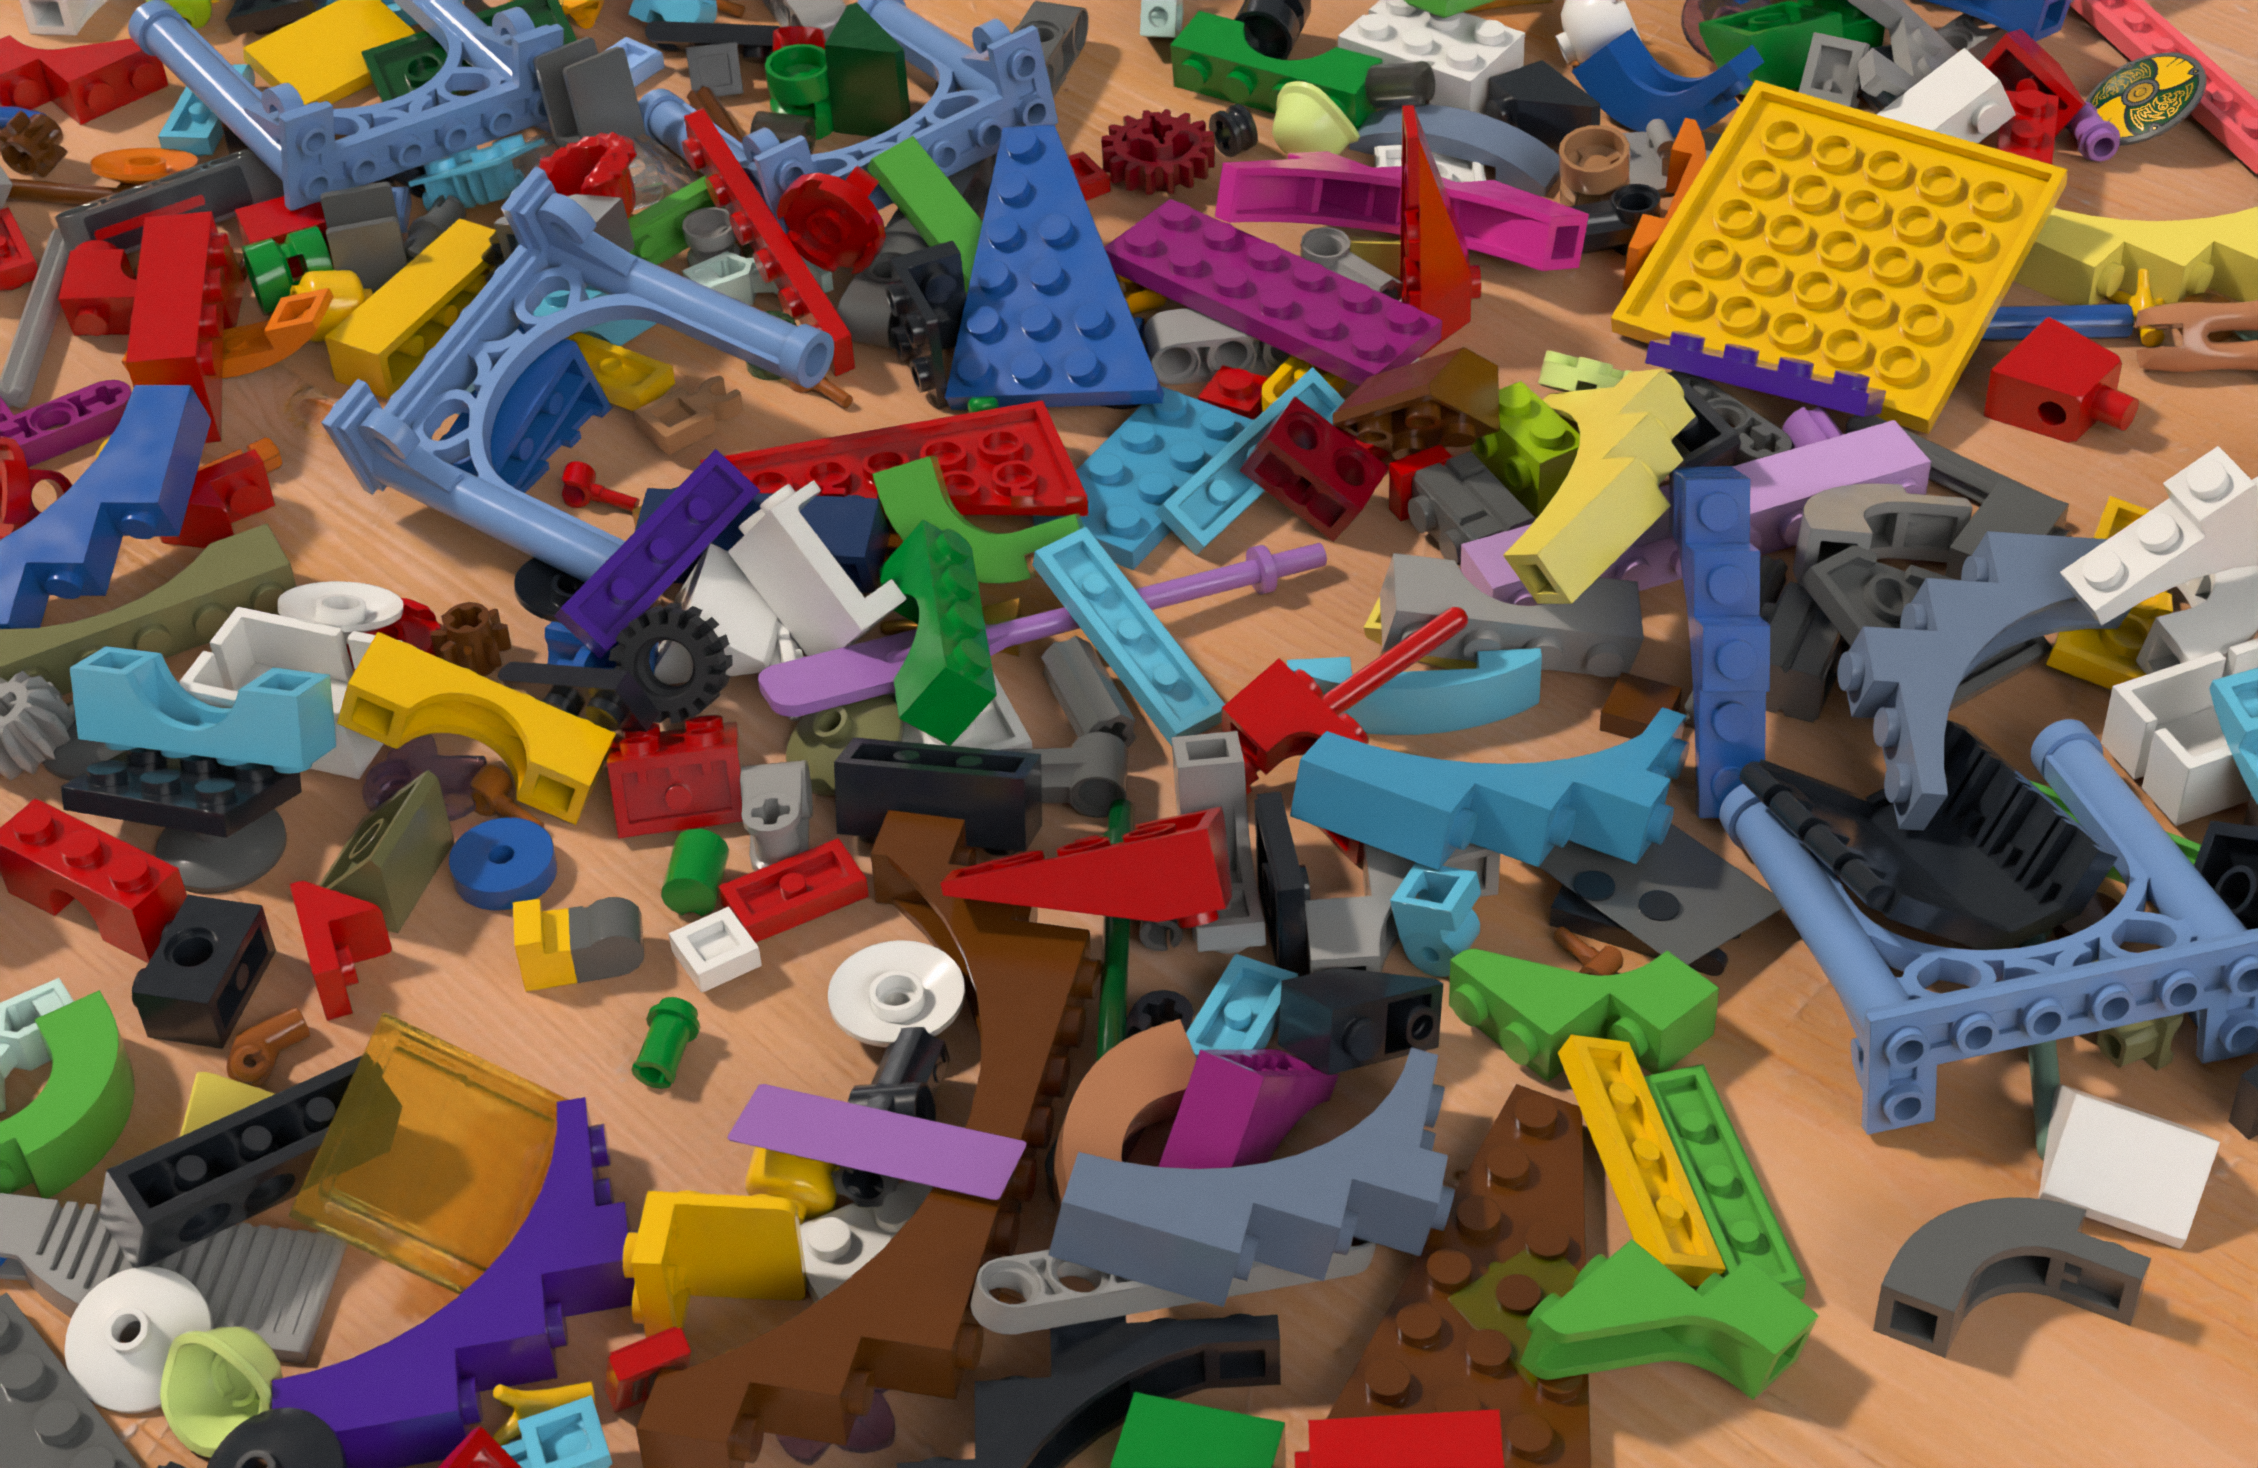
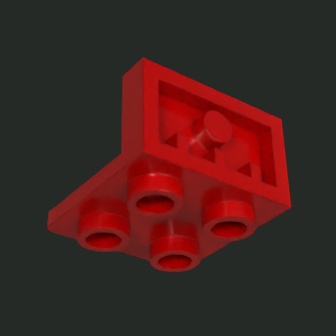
[607,715,743,839]

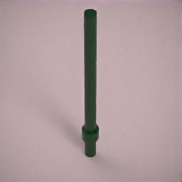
[1096,799,1135,1062]

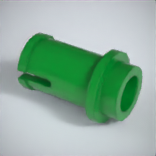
[631,997,701,1089]

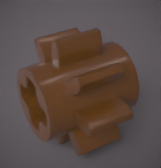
[0,111,68,178]
[431,602,512,677]

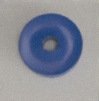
[449,818,557,910]

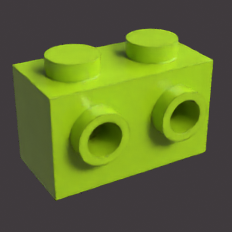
[1471,381,1580,518]

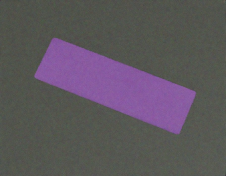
[728,1084,1027,1200]

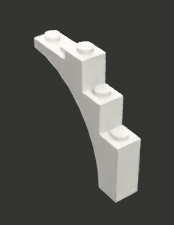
[2060,446,2258,626]

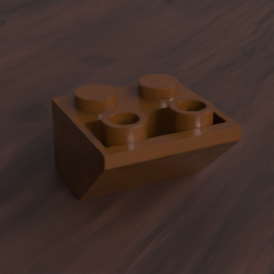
[1333,347,1500,460]

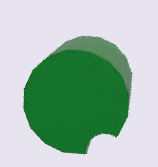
[661,829,729,916]

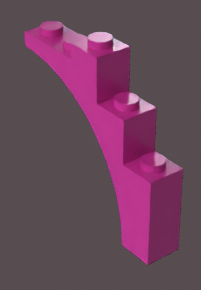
[1215,151,1589,271]

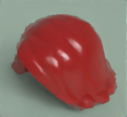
[538,132,637,218]

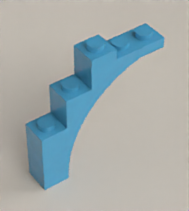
[1290,707,1690,870]

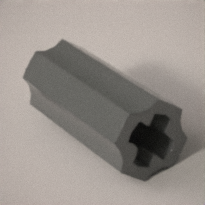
[1041,636,1137,749]

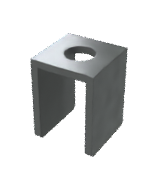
[533,37,646,147]
[320,182,407,294]

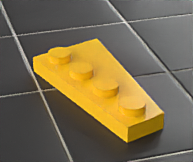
[2046,496,2173,690]

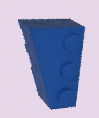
[439,324,612,493]

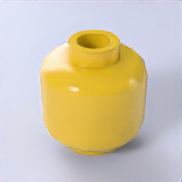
[290,270,373,342]
[745,1146,838,1225]

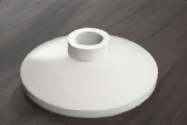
[278,581,403,644]
[828,940,965,1047]
[65,1267,214,1414]

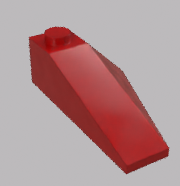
[1399,105,1481,358]
[940,806,1233,928]

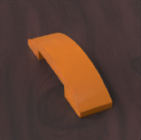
[1622,118,1706,291]
[121,288,334,379]

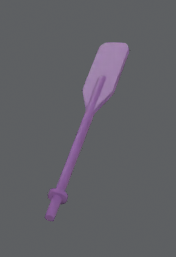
[758,543,1327,717]

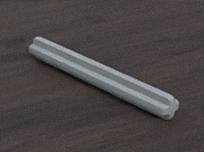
[0,228,69,408]

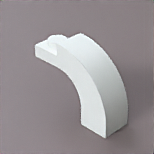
[2136,565,2258,676]

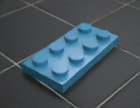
[1033,386,1254,570]

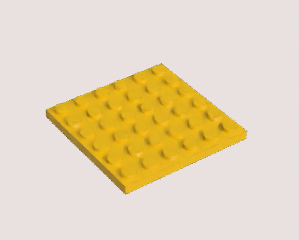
[1611,80,2068,434]

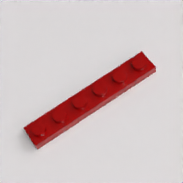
[681,108,855,377]

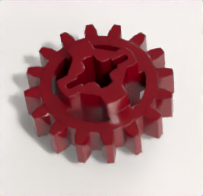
[1101,109,1215,195]

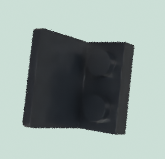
[885,240,966,409]

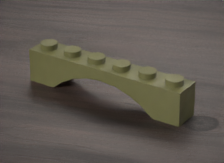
[0,524,297,695]

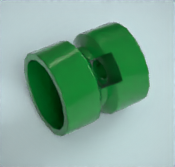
[765,44,834,142]
[242,226,334,315]

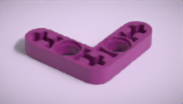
[0,380,132,468]

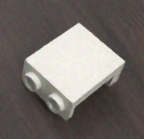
[728,480,907,656]

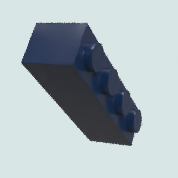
[634,487,890,593]

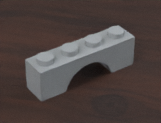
[1380,553,1644,678]

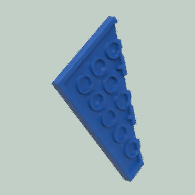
[945,125,1164,410]

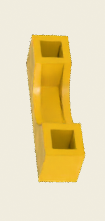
[337,632,616,825]

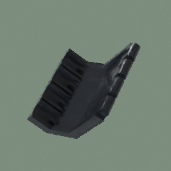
[1739,720,2118,950]

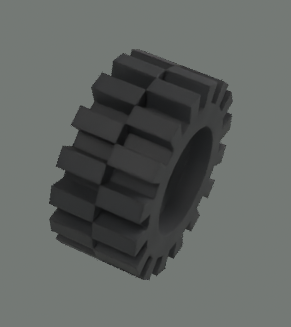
[609,603,733,724]

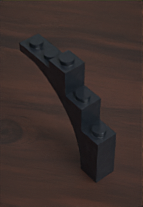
[897,1313,1281,1468]

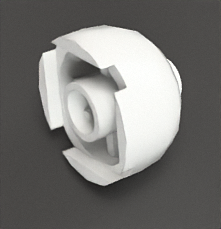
[1555,0,1642,65]

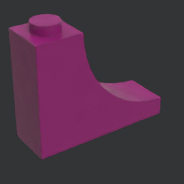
[1158,1049,1339,1169]

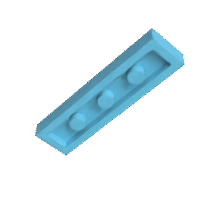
[1155,367,1345,556]
[1032,527,1225,746]

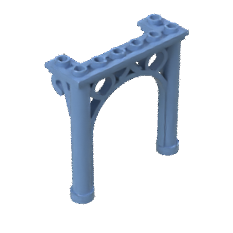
[128,0,563,211]
[638,0,1059,234]
[321,166,834,582]
[1719,719,2258,1135]

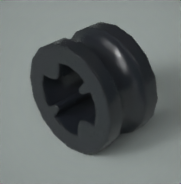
[1209,104,1258,157]

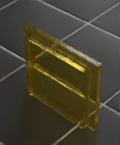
[288,1012,569,1295]

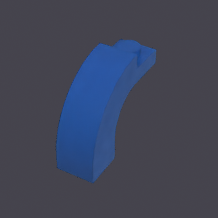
[1571,28,1764,137]

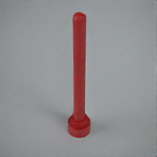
[1242,607,1468,796]

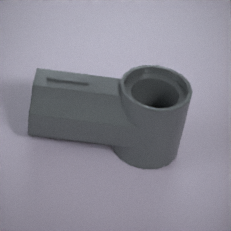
[1000,732,1128,818]

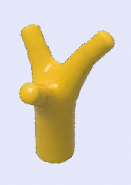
[2107,268,2165,347]
[492,1381,596,1446]

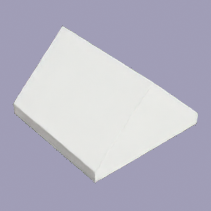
[654,543,780,684]
[2038,1084,2220,1249]

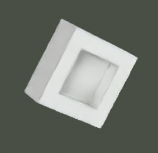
[668,906,762,993]

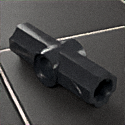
[831,1027,950,1207]

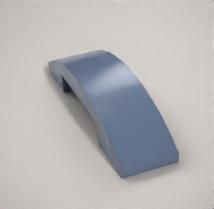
[1349,104,1560,197]

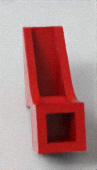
[0,35,169,125]

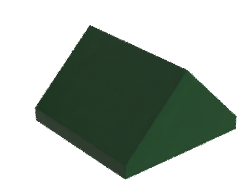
[824,2,911,137]

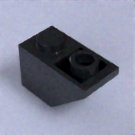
[1278,968,1444,1075]

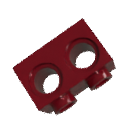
[1239,396,1389,542]

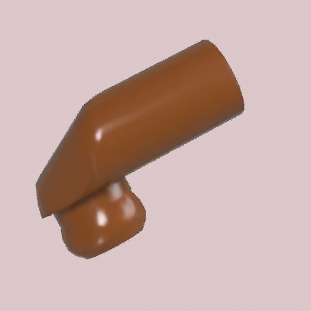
[226,1006,310,1087]

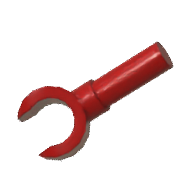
[562,461,640,511]

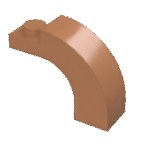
[1052,1019,1197,1214]

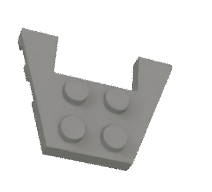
[1848,0,1958,102]

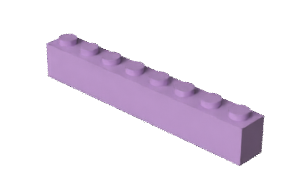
[1461,420,1931,606]

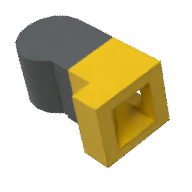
[513,897,644,992]

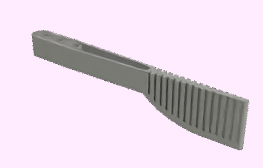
[0,1193,348,1363]

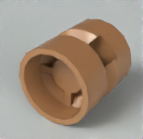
[1559,125,1630,207]

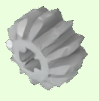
[0,671,74,781]

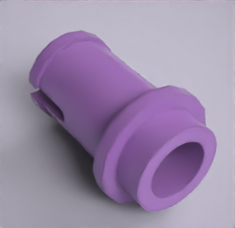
[2066,101,2120,162]

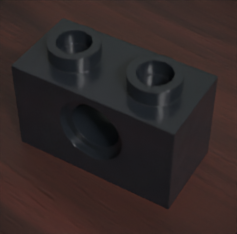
[132,895,276,1049]

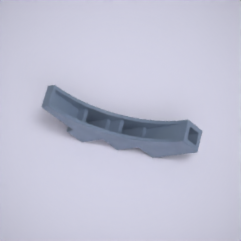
[1838,531,2133,830]
[1048,1047,1455,1307]

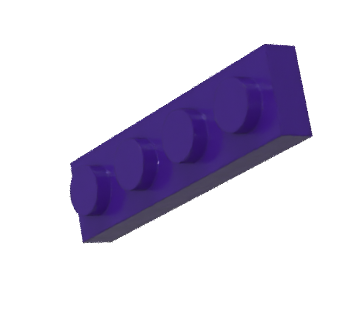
[1645,331,1886,417]
[554,449,760,659]

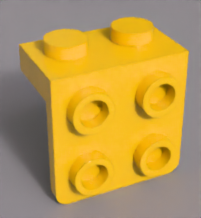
[623,1190,807,1338]

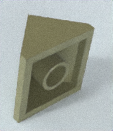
[319,769,454,933]

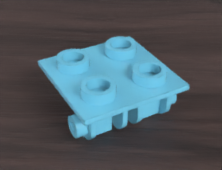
[408,134,545,211]

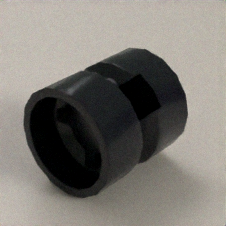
[1234,0,1311,60]

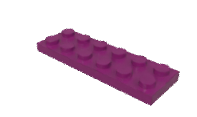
[1105,199,1442,386]

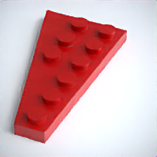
[700,400,1088,516]

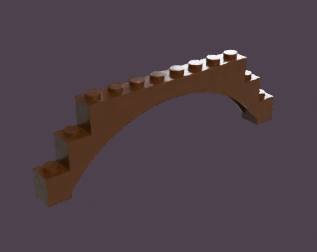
[636,810,1101,1468]

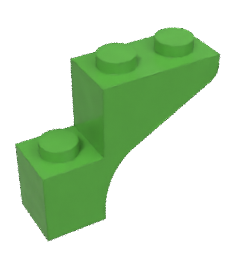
[1449,949,1719,1082]
[1520,1239,1819,1400]

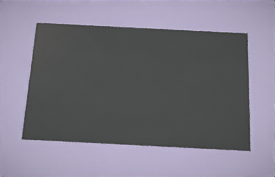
[1539,823,1783,965]

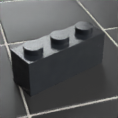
[834,737,1042,856]

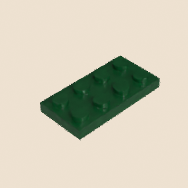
[361,0,577,103]

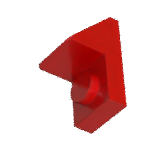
[158,449,275,548]
[290,880,392,1021]

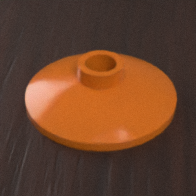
[90,148,198,185]

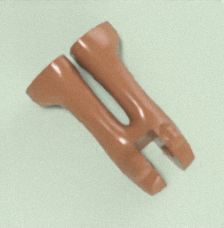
[2136,300,2258,373]

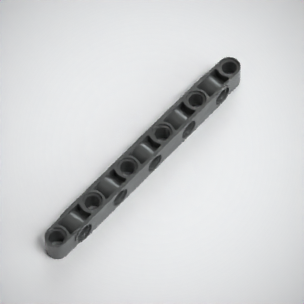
[837,1,1088,349]

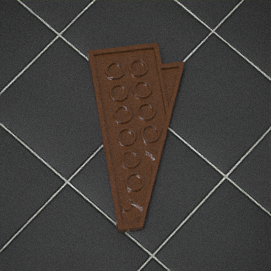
[1308,1084,1591,1468]

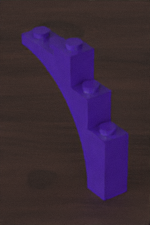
[272,1097,639,1468]

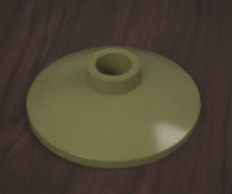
[786,694,904,796]

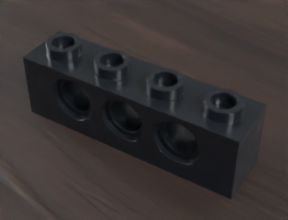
[99,1054,402,1269]

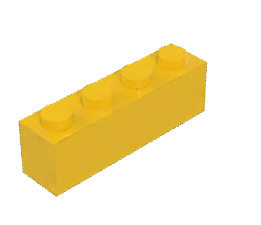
[325,218,496,399]

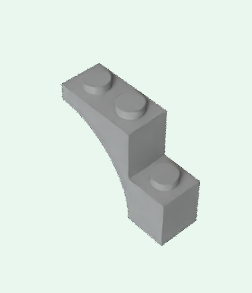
[1305,843,1500,974]

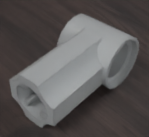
[1300,227,1403,301]

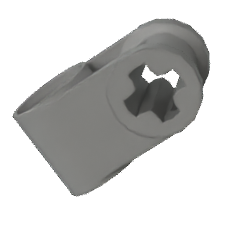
[740,760,813,871]

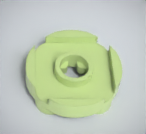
[1538,350,1634,392]

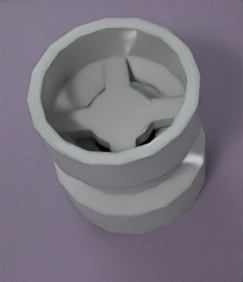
[682,207,741,267]

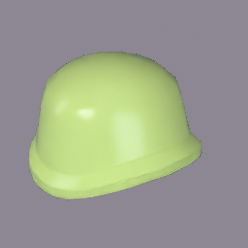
[1272,81,1360,155]
[160,1327,283,1458]

